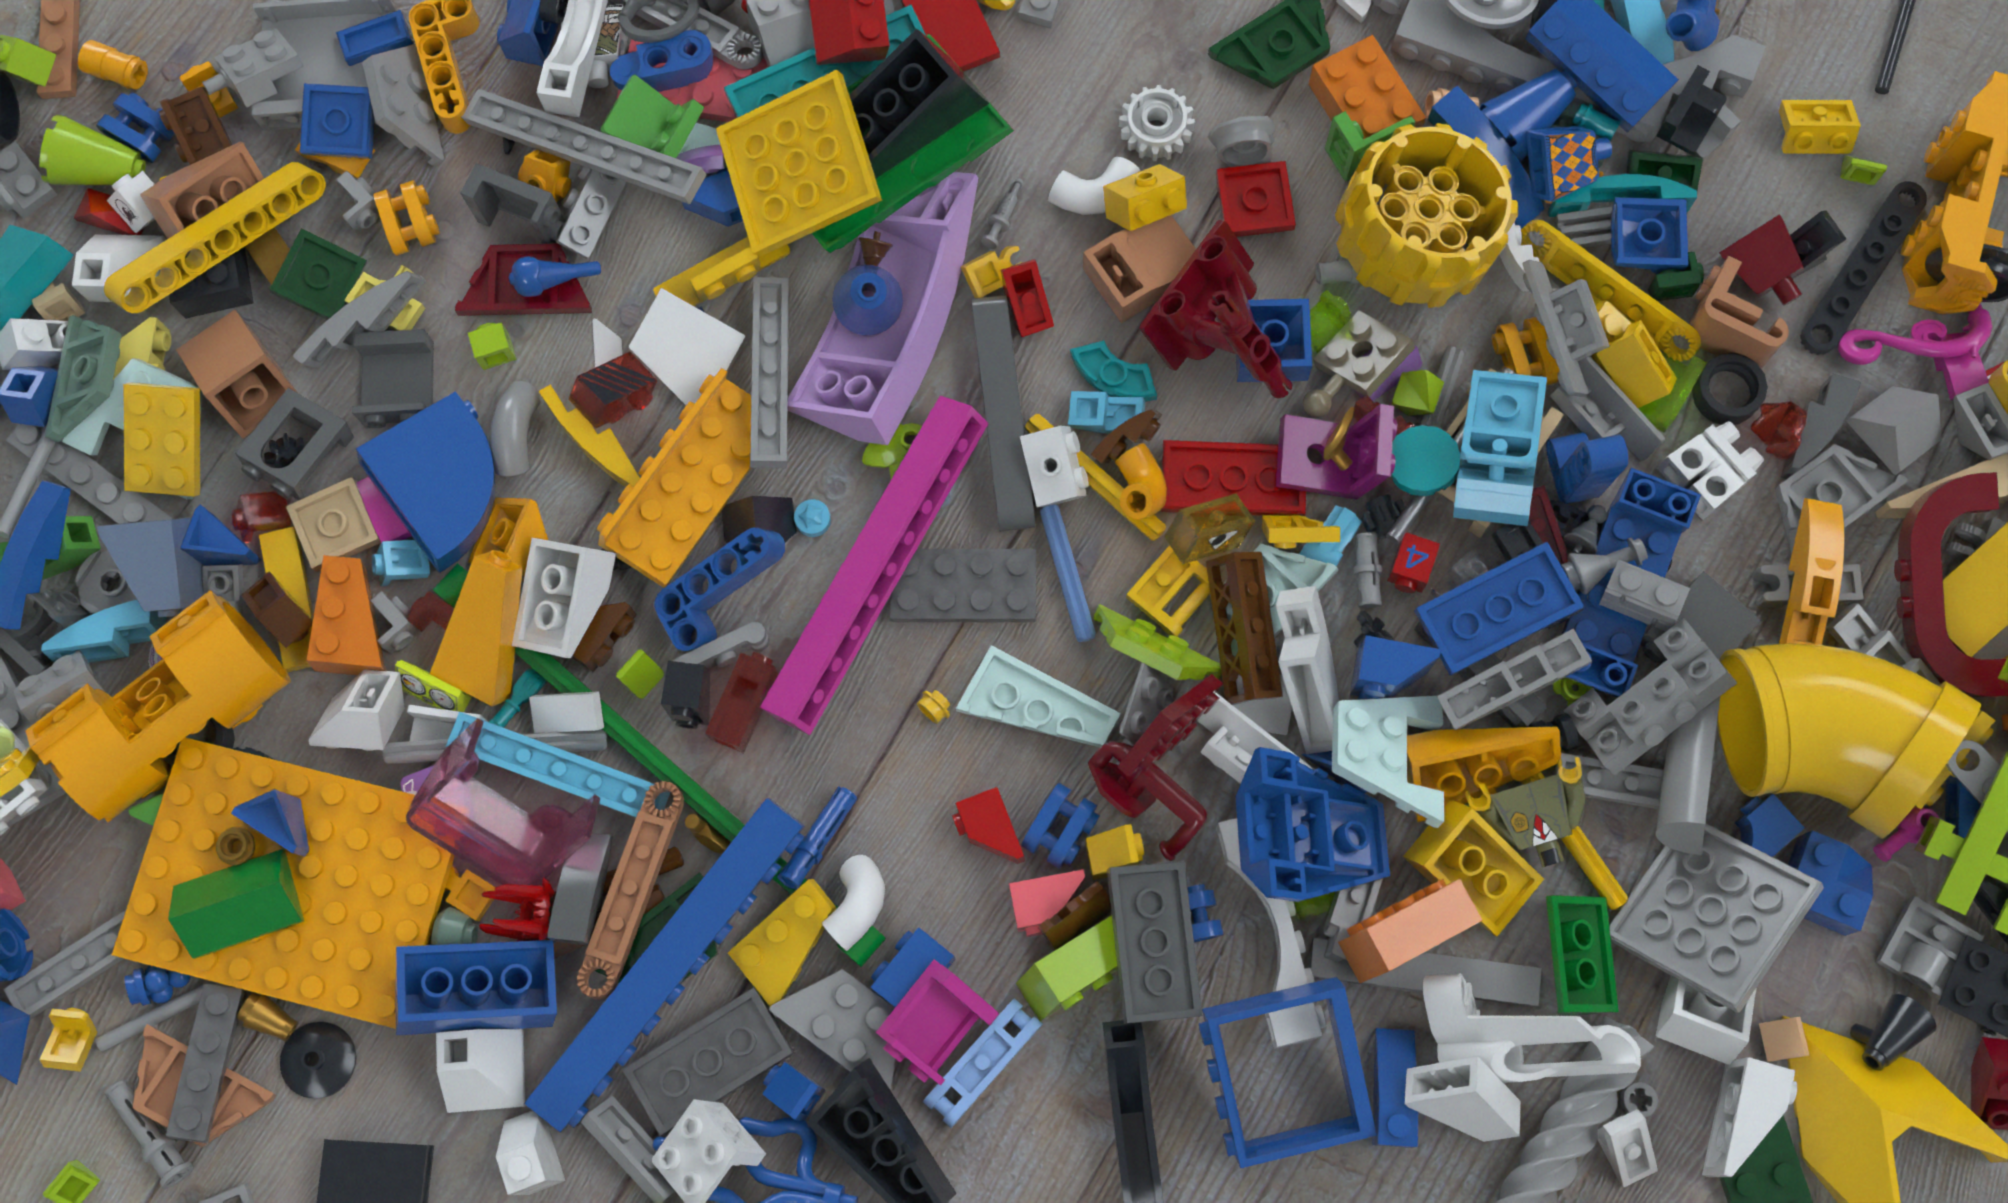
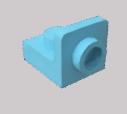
[372,540,430,586]

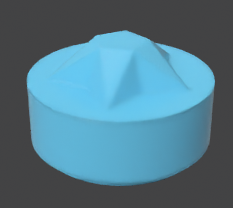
[794,499,831,537]

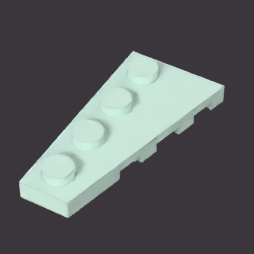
[956,645,1121,747]

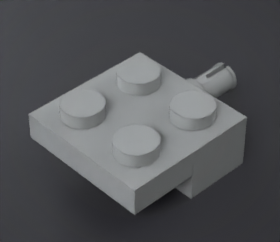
[202,28,303,108]

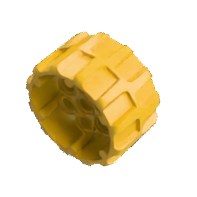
[1335,123,1518,308]

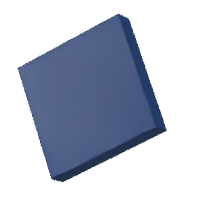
[300,83,375,159]

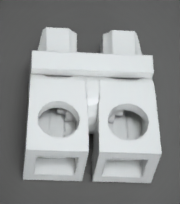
[1657,421,1764,520]

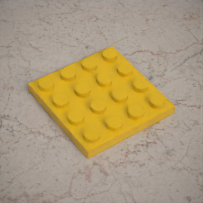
[716,70,882,257]

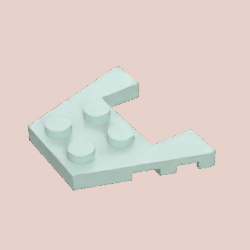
[62,358,202,500]
[1332,696,1444,828]

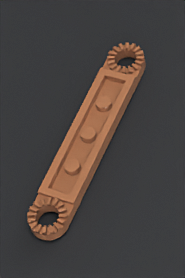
[577,781,684,1000]

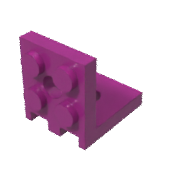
[1276,404,1397,500]

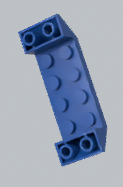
[1561,468,1701,698]

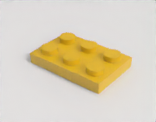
[123,382,200,497]

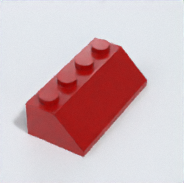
[808,0,890,65]

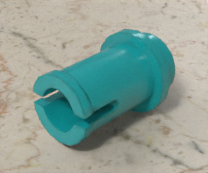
[1571,103,1620,141]

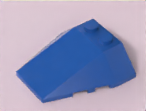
[1235,747,1390,902]

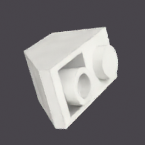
[0,318,68,370]

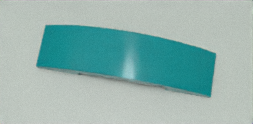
[1548,174,1697,217]

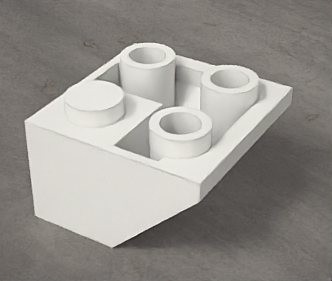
[72,234,166,303]
[436,1029,525,1113]

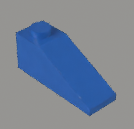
[1372,1028,1418,1148]

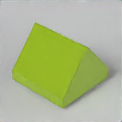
[42,1159,100,1203]

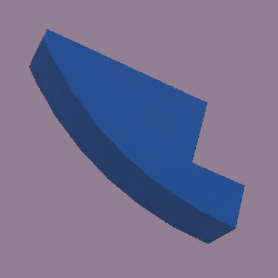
[1427,85,1545,229]

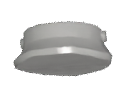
[1208,116,1275,167]

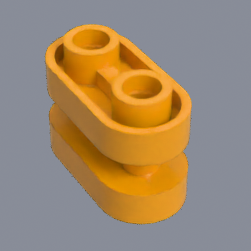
[373,180,440,256]
[1491,316,1560,385]

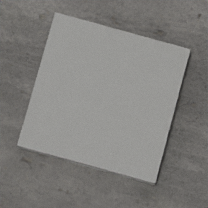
[1609,823,1824,1013]

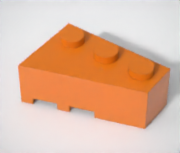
[307,555,387,675]

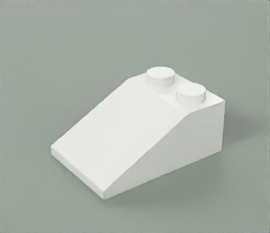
[512,538,616,658]
[1656,976,1756,1065]
[1702,1057,1797,1177]

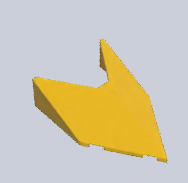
[1781,1016,2008,1203]

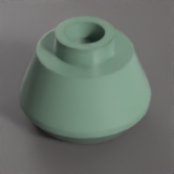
[432,907,478,945]

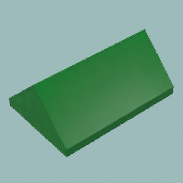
[168,849,304,959]
[1546,895,1619,1016]

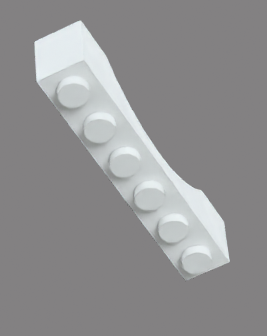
[536,0,608,117]
[1216,818,1326,1049]

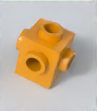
[518,149,571,202]

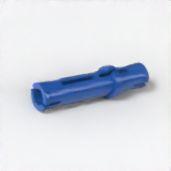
[778,786,857,890]

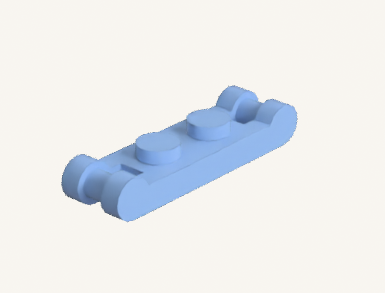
[923,998,1043,1128]

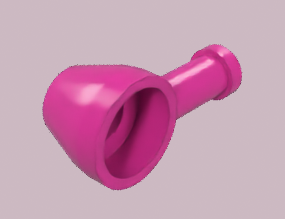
[1873,806,1939,862]

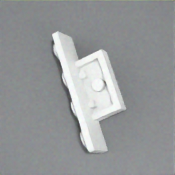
[1197,693,1315,784]

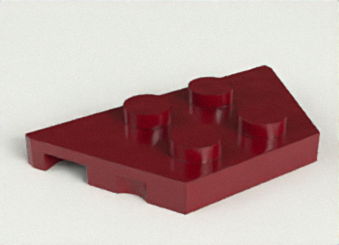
[455,243,592,316]

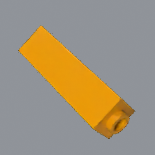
[430,550,522,706]

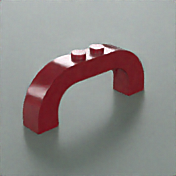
[1894,472,2008,697]

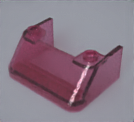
[406,718,600,886]

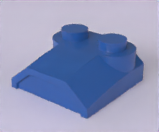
[1611,197,1688,274]

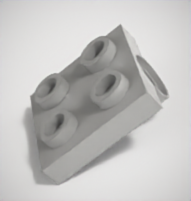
[1875,896,1984,1000]

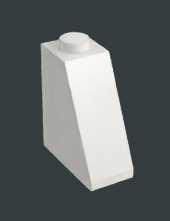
[1405,1056,1521,1142]
[496,1110,565,1195]

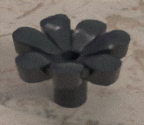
[1354,611,1394,649]

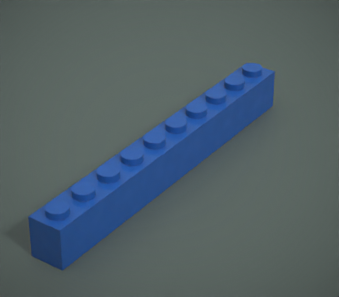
[524,798,805,1132]

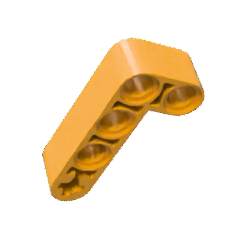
[409,0,480,134]

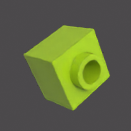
[468,322,517,370]

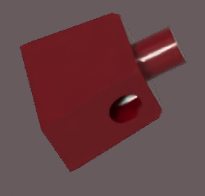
[1719,214,1805,306]

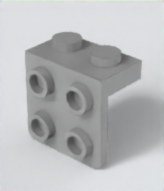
[13,650,107,725]

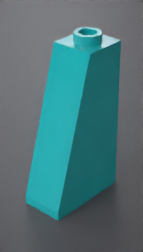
[0,225,74,331]

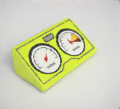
[395,660,472,712]

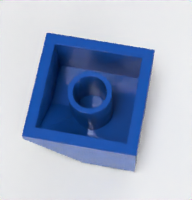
[1236,299,1312,382]
[1788,830,1873,936]

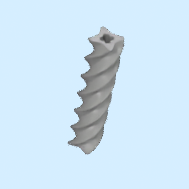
[1495,1016,1655,1203]

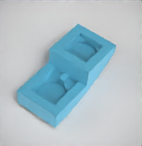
[1068,391,1146,434]

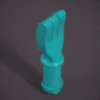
[488,668,547,728]

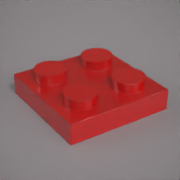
[1216,161,1296,237]

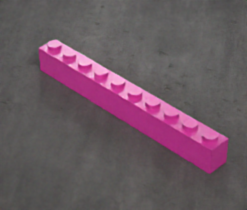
[760,396,989,736]

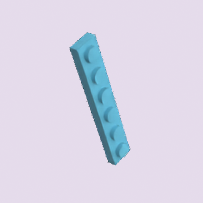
[445,712,670,817]

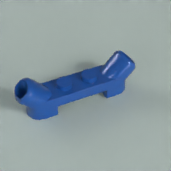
[1665,0,1720,52]

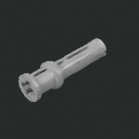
[105,1080,194,1189]

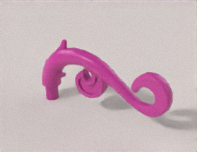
[1838,303,1992,365]

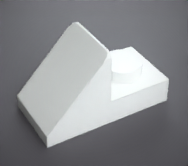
[1597,1109,1658,1187]

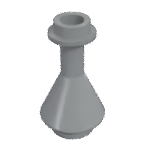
[1561,538,1648,595]

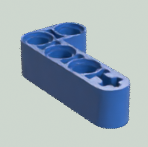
[1546,432,1628,504]
[654,528,785,652]

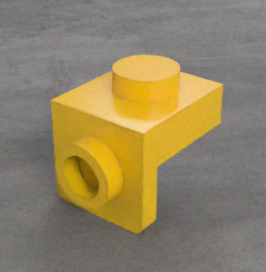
[39,1008,98,1072]

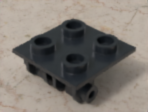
[1938,935,2008,1038]

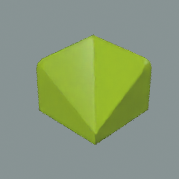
[1392,370,1444,416]

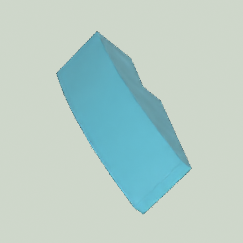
[41,600,167,663]

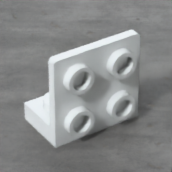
[652,1099,766,1203]

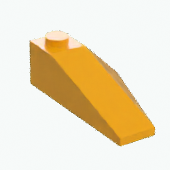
[1407,727,1561,822]

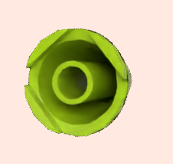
[39,115,146,185]

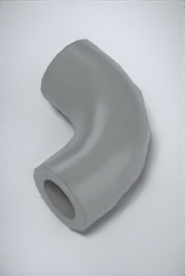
[491,381,540,476]

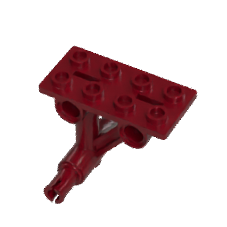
[1139,220,1293,399]

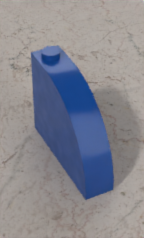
[356,391,495,573]

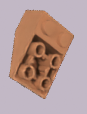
[1083,215,1196,323]

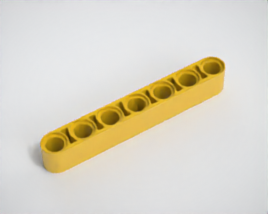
[104,162,326,313]

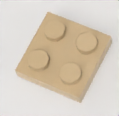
[286,477,381,572]

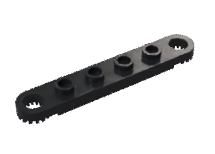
[1800,181,1927,355]

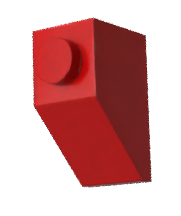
[952,787,1025,864]

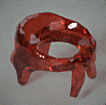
[1750,401,1808,460]

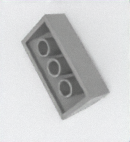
[746,0,895,67]

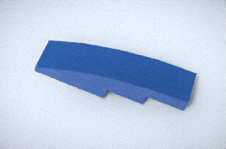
[0,481,71,630]

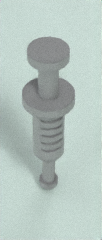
[981,178,1023,249]

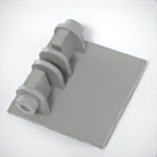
[1119,663,1174,746]

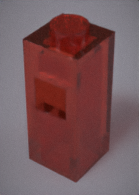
[705,652,779,754]

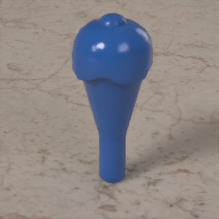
[509,256,601,297]

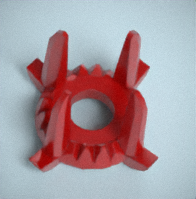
[479,878,554,942]

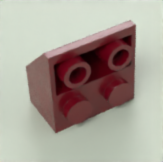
[1971,1037,2008,1130]

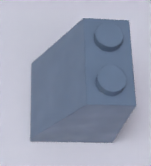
[97,518,204,617]

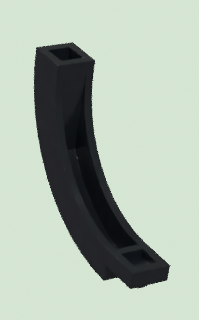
[1102,1020,1164,1203]

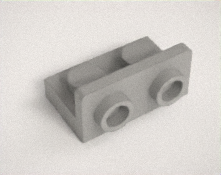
[0,141,58,219]

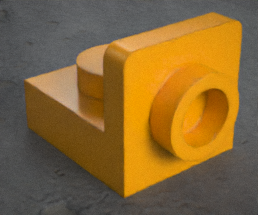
[179,61,239,118]

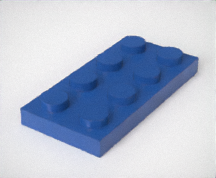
[1414,542,1584,676]

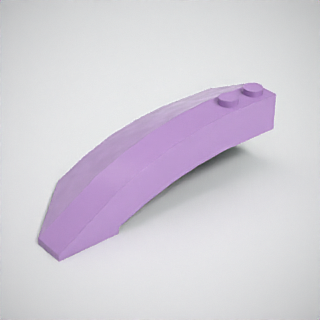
[787,172,978,445]

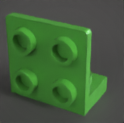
[601,75,704,158]
[1325,111,1415,182]

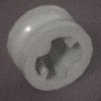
[1619,1082,1658,1117]

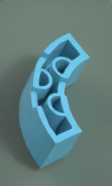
[1610,0,1674,64]

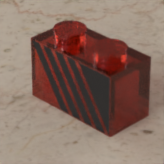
[568,351,658,429]

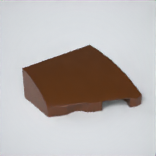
[1038,881,1111,951]

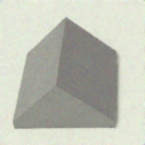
[1846,386,1942,476]

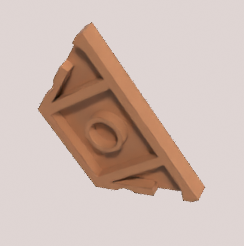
[132,1024,276,1147]

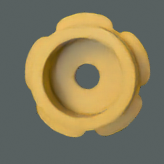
[917,690,950,724]

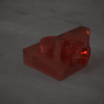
[231,491,292,543]
[407,591,454,632]

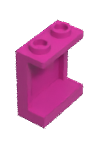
[876,960,1000,1086]

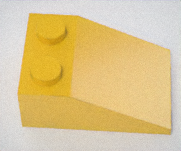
[1403,800,1544,936]

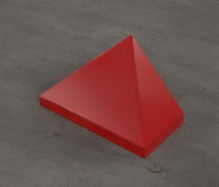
[74,188,144,235]

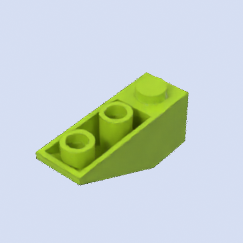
[0,35,57,87]

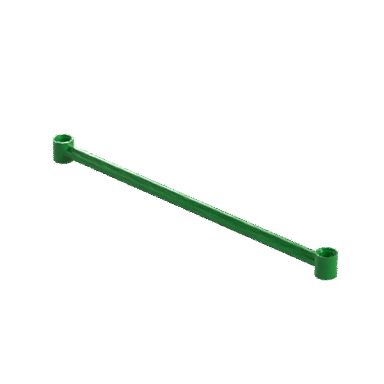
[432,563,886,967]

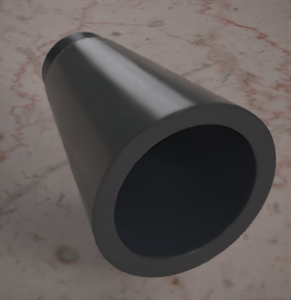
[1850,994,1937,1071]

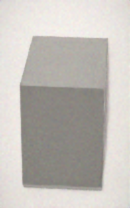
[1953,383,2008,460]

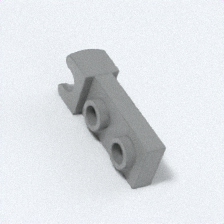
[1752,564,1864,608]

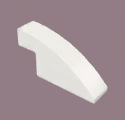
[1276,586,1339,754]

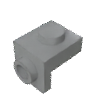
[336,171,380,234]
[370,591,419,654]

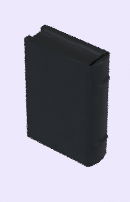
[316,1139,434,1203]

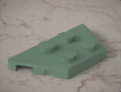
[45,315,122,442]

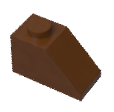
[241,571,313,648]

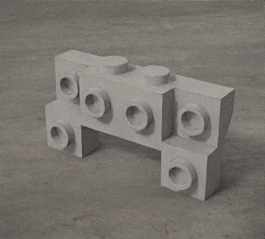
[1563,618,1737,776]

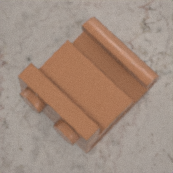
[1687,256,1789,369]

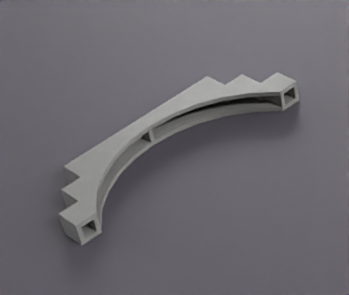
[1373,0,1766,144]

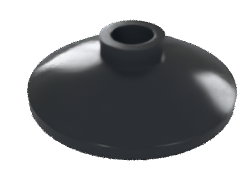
[280,1022,356,1099]

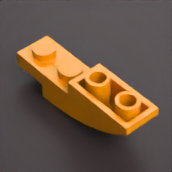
[1779,498,1844,645]

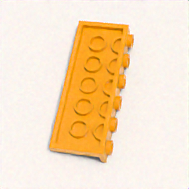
[597,368,751,588]

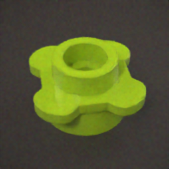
[1553,677,1598,706]

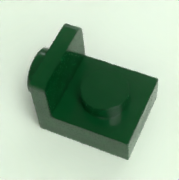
[1648,251,1704,301]

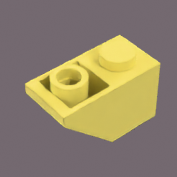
[113,317,171,380]

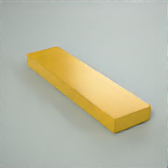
[259,526,314,673]

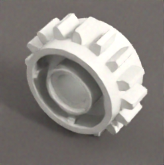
[1119,85,1195,161]

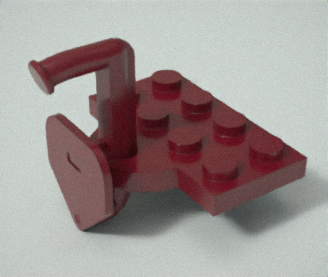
[1088,674,1223,861]

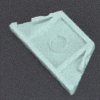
[1224,544,1339,656]

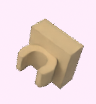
[32,281,85,321]

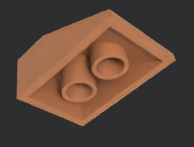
[140,142,276,256]

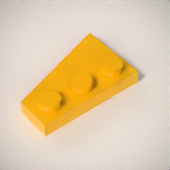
[728,879,837,1007]

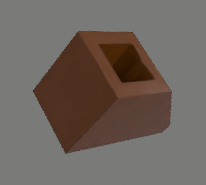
[572,602,637,672]

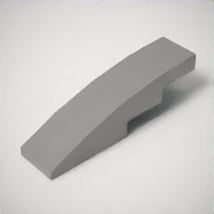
[293,271,426,368]
[1826,603,1941,686]
[1437,628,1592,730]

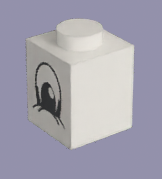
[107,171,155,233]

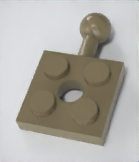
[1303,310,1415,418]

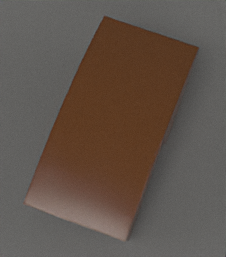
[1091,409,1162,463]

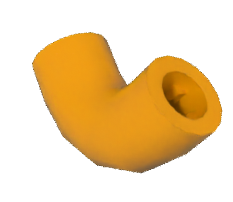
[1115,443,1167,520]

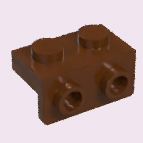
[159,86,232,165]

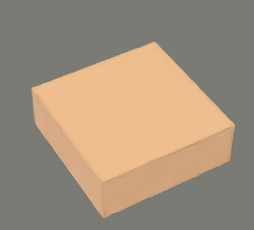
[1759,1017,1809,1062]

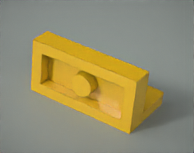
[1597,320,1677,408]

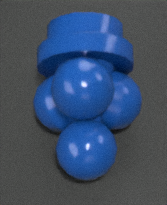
[124,965,191,1006]

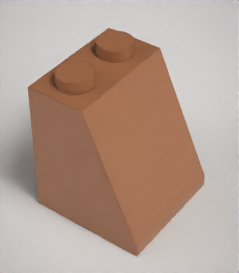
[176,310,299,439]

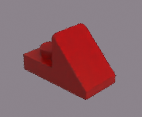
[1001,259,1054,337]

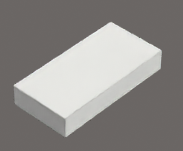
[529,691,604,733]

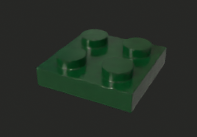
[270,228,367,320]

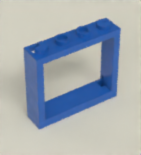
[1198,977,1377,1168]

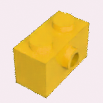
[1103,164,1187,231]

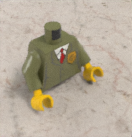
[1465,757,1586,868]

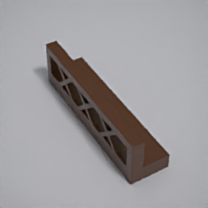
[1206,552,1283,705]

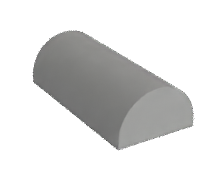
[1656,696,1720,855]

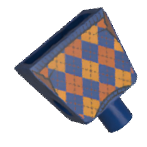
[1526,126,1612,202]

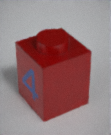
[1387,532,1440,594]

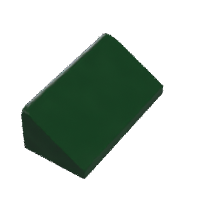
[1627,149,1703,191]

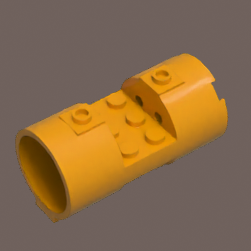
[25,590,291,823]

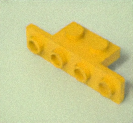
[653,237,790,307]

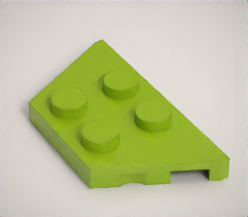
[1093,604,1222,680]

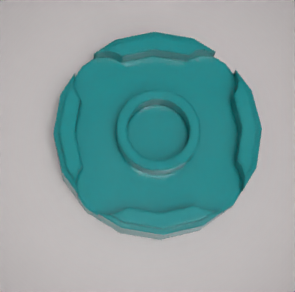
[1391,425,1461,497]

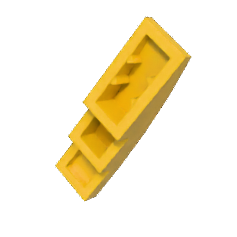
[538,384,640,487]

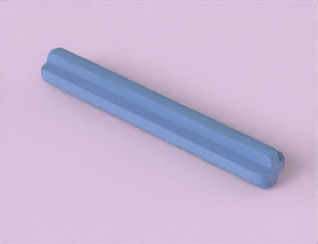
[1040,505,1096,642]

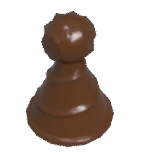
[858,231,893,266]

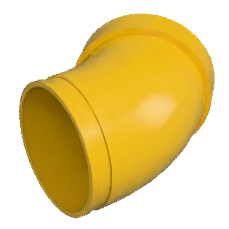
[1717,643,1981,839]

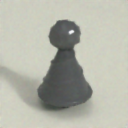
[1563,505,1607,555]

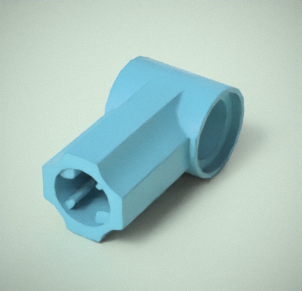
[1299,505,1362,566]

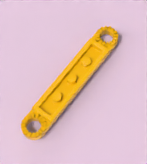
[1521,220,1701,362]

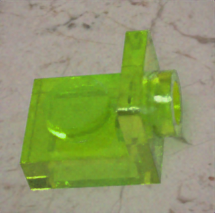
[1310,290,1351,353]

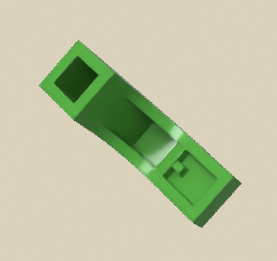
[0,516,101,580]

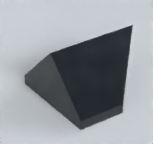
[721,496,797,552]

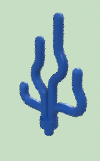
[652,1117,858,1203]

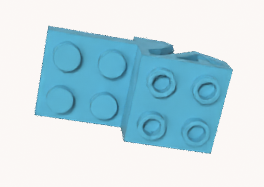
[1453,370,1547,526]

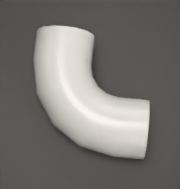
[1048,157,1141,215]
[822,855,885,951]

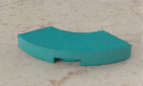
[1070,340,1157,402]

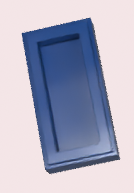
[336,10,413,66]

